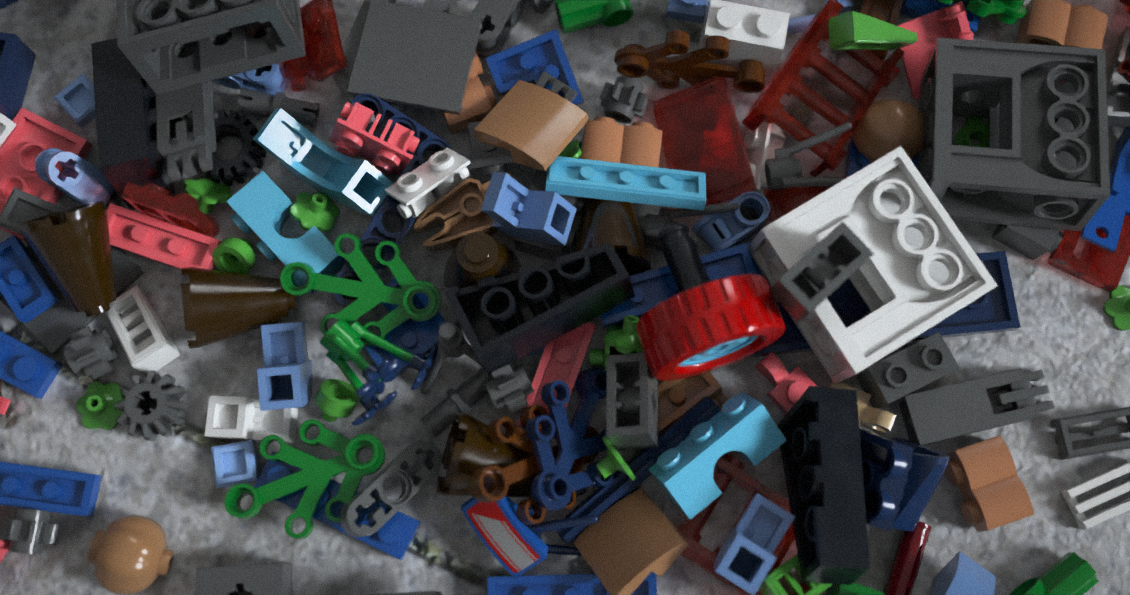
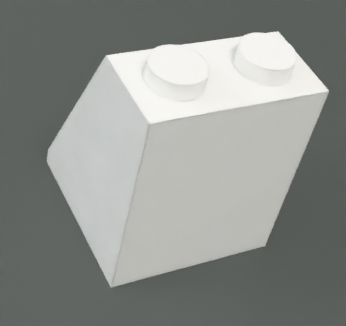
[698,0,790,89]

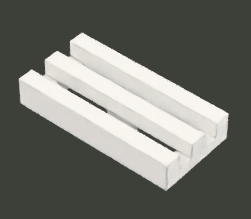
[1061,461,1130,530]

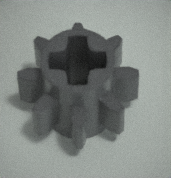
[600,76,648,124]
[64,326,118,379]
[484,363,534,414]
[0,508,60,555]

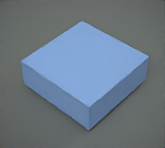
[53,73,96,128]
[211,440,260,489]

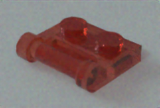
[121,182,220,238]
[1048,215,1130,292]

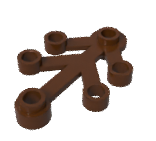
[614,30,766,94]
[469,404,599,526]

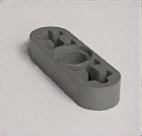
[340,441,442,537]

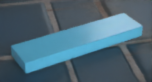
[545,156,707,211]

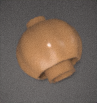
[853,99,926,163]
[87,515,175,595]

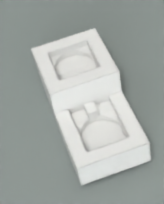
[204,396,298,443]

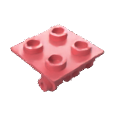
[897,1,974,99]
[328,102,420,176]

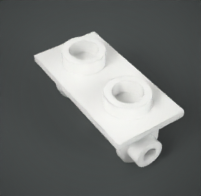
[736,117,786,201]
[385,147,471,219]

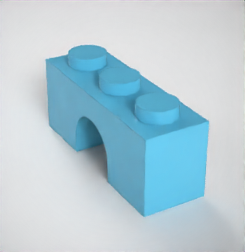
[226,171,346,295]
[648,392,787,520]

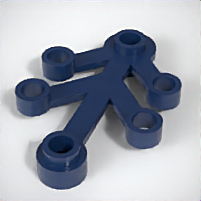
[526,367,622,511]

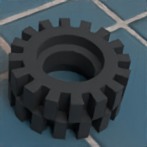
[197,110,267,186]

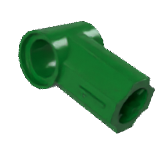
[554,0,634,34]
[1009,552,1099,595]

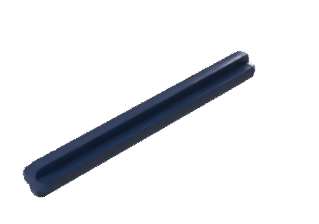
[556,396,720,545]

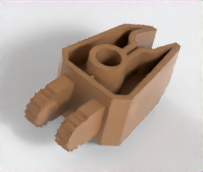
[413,173,513,251]

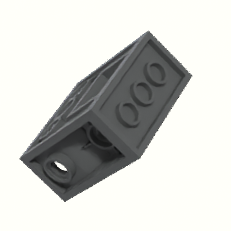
[117,0,306,95]
[917,38,1110,231]

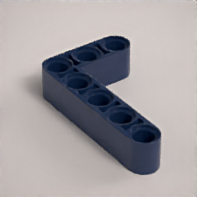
[331,93,451,308]

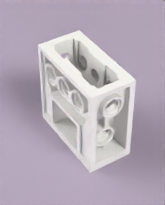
[748,146,998,384]

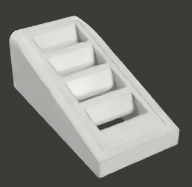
[105,285,180,376]

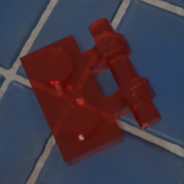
[283,0,346,92]

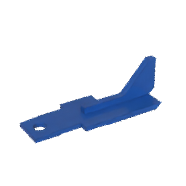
[1080,127,1130,253]

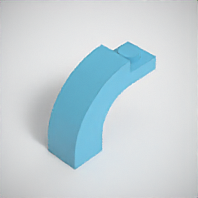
[253,108,394,216]

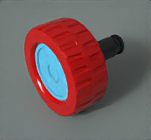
[636,223,785,381]

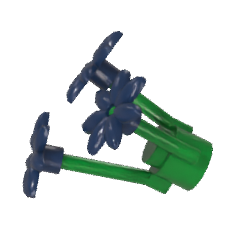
[320,319,438,426]

